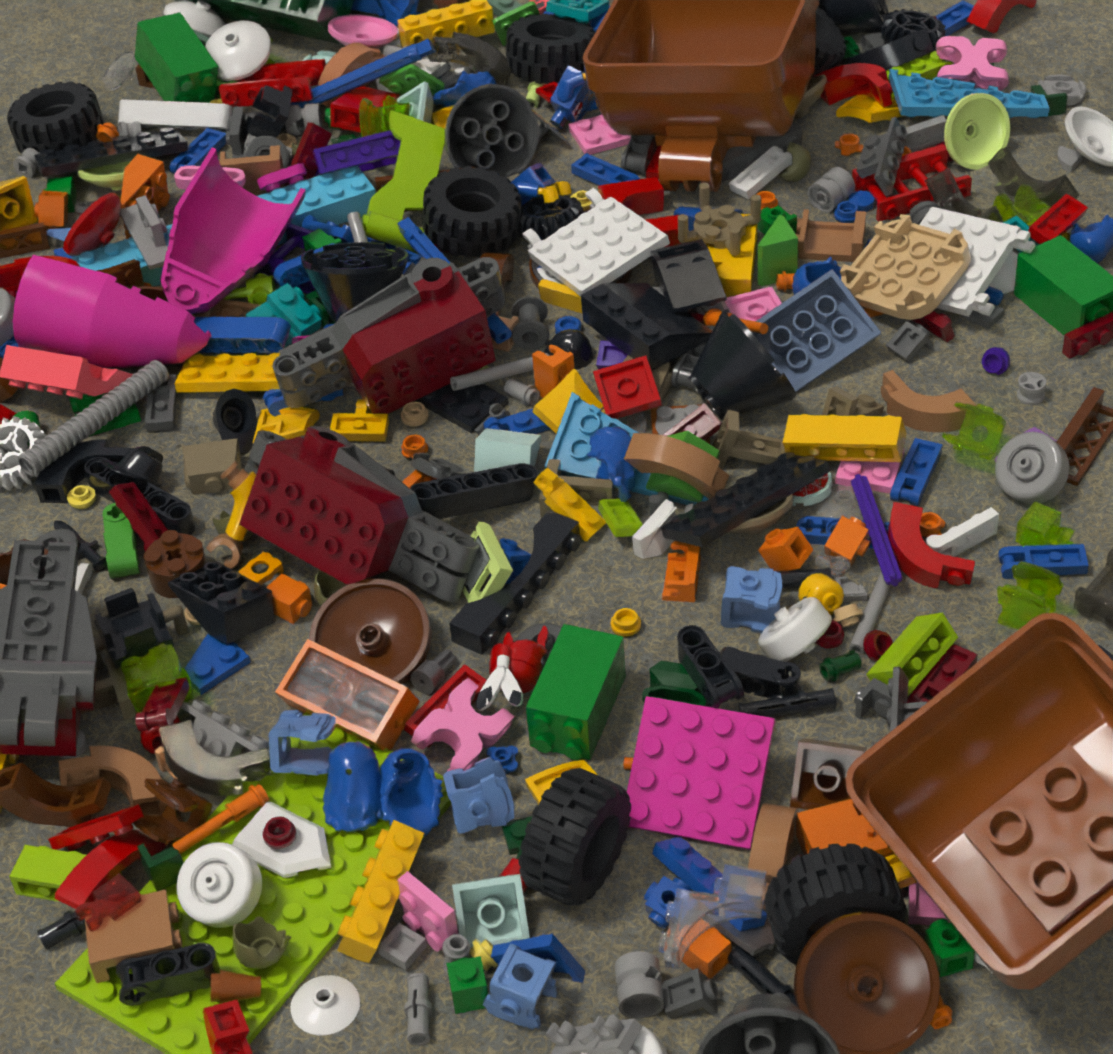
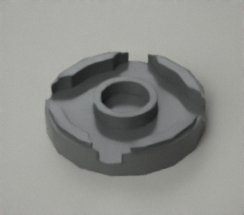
[411,452,466,479]

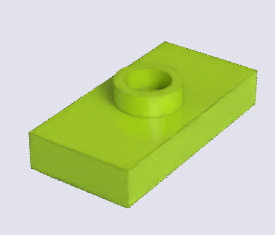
[598,499,643,537]

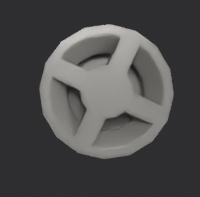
[118,122,141,138]
[13,148,40,178]
[1016,372,1047,405]

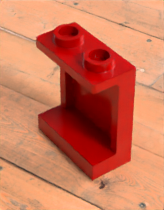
[330,86,400,135]

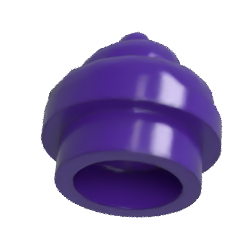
[982,347,1010,375]

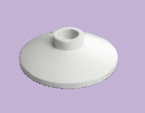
[291,975,360,1036]

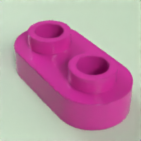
[257,163,307,193]

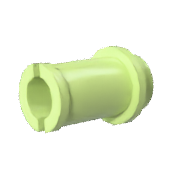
[526,81,545,108]

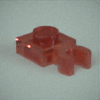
[75,873,142,932]

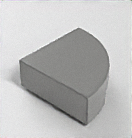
[1057,145,1083,172]
[833,575,867,602]

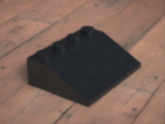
[581,283,712,371]

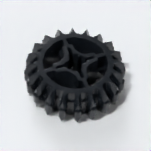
[881,9,946,56]
[519,195,584,240]

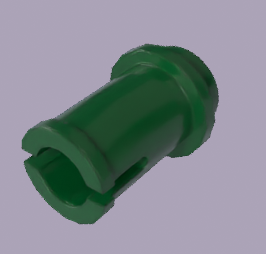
[819,650,862,681]

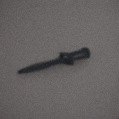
[54,521,107,571]

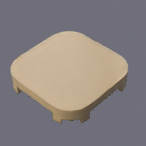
[840,214,971,320]

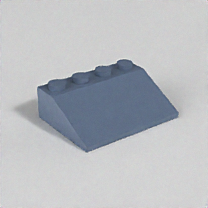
[752,269,881,392]

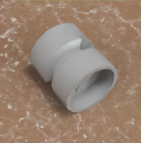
[285,103,322,137]
[807,167,855,213]
[614,951,665,1018]

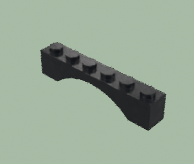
[449,510,581,655]

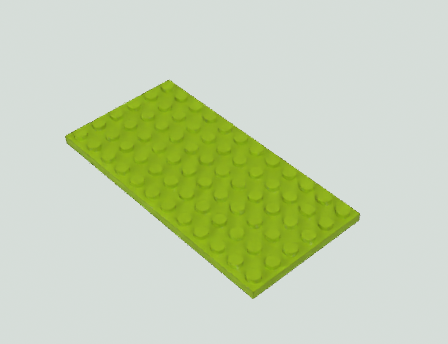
[54,712,452,1054]

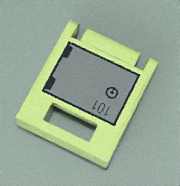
[463,522,513,603]

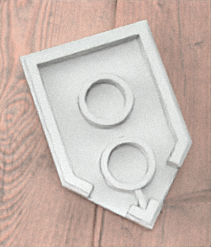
[232,802,332,878]

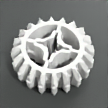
[0,416,47,491]

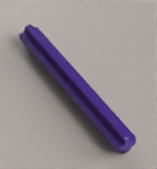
[851,474,903,587]

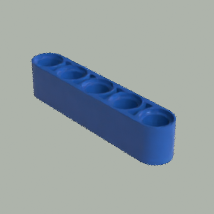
[194,317,291,353]

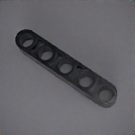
[84,457,195,535]
[410,463,538,519]

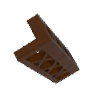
[0,222,50,258]
[1057,387,1113,486]

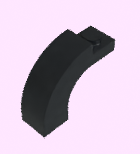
[845,28,934,70]
[35,439,131,504]

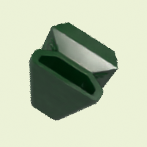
[642,660,709,707]

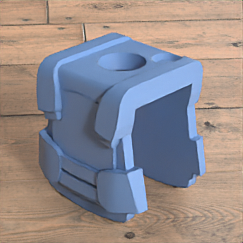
[721,566,782,633]
[269,710,336,776]
[443,756,514,833]
[483,944,557,1029]

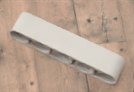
[118,100,233,131]

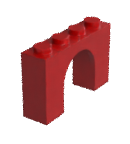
[598,177,682,248]

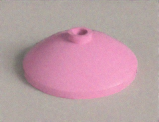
[328,15,398,49]

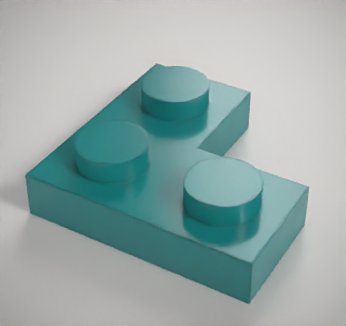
[546,0,609,23]

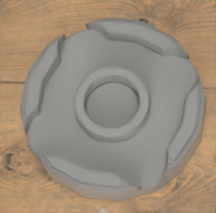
[1038,74,1087,105]

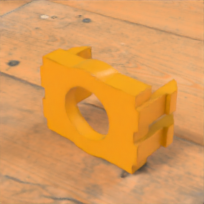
[238,551,284,585]

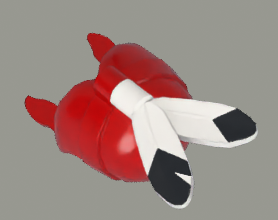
[476,626,549,711]

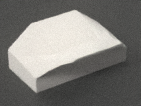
[632,499,676,559]

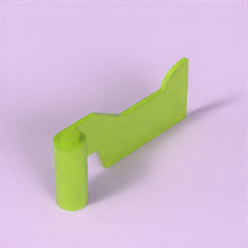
[361,110,445,254]

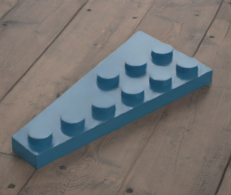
[889,69,1050,118]
[544,392,709,506]

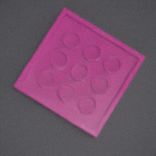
[627,696,776,850]

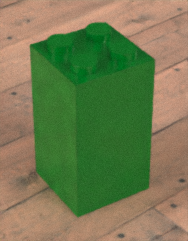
[135,12,218,103]
[1014,235,1113,335]
[526,624,626,760]

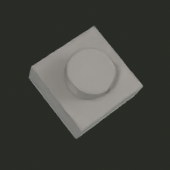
[378,923,427,970]

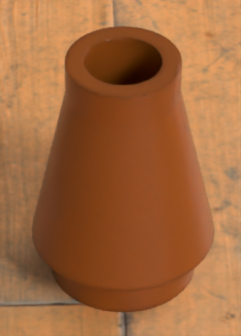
[211,970,261,1004]

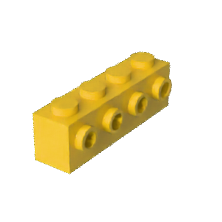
[397,0,495,48]
[782,414,907,462]
[337,820,424,963]

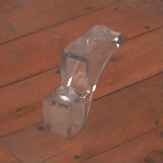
[659,865,767,970]

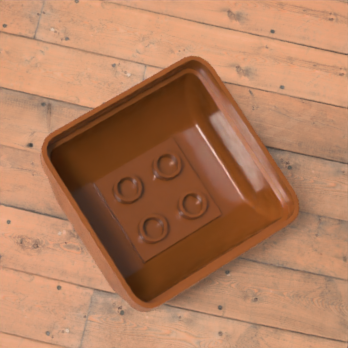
[583,0,819,192]
[845,613,1113,990]

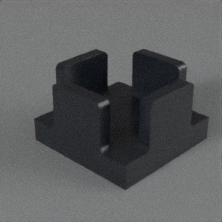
[244,85,293,138]
[94,588,174,669]

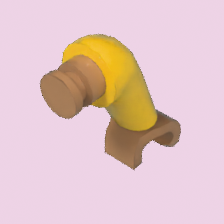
[206,461,256,569]

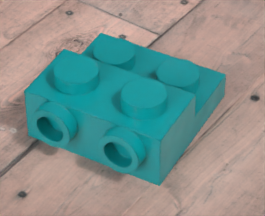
[245,283,322,348]

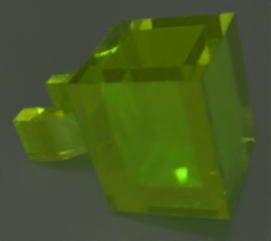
[1015,501,1075,546]

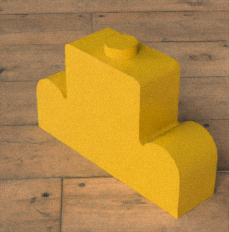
[706,214,758,298]

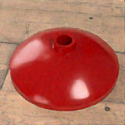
[63,192,121,256]

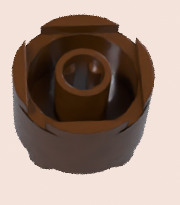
[144,530,207,598]

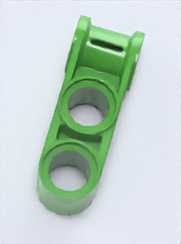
[102,503,140,579]

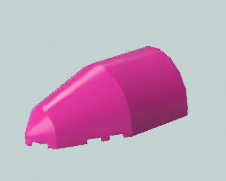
[161,147,306,314]
[13,255,211,369]

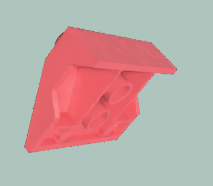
[0,345,133,399]

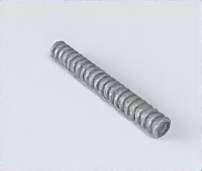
[18,360,169,476]

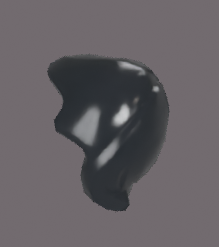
[544,329,594,370]

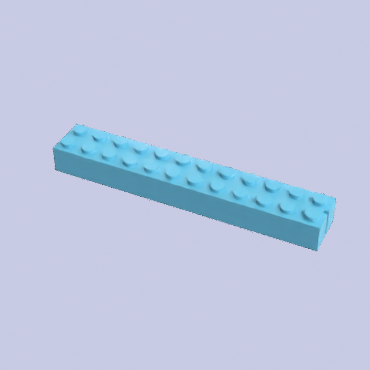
[71,166,376,287]

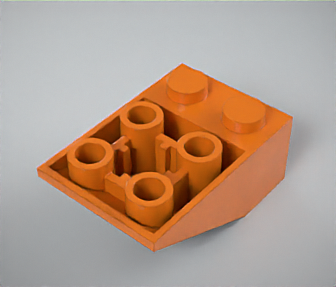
[121,154,170,239]

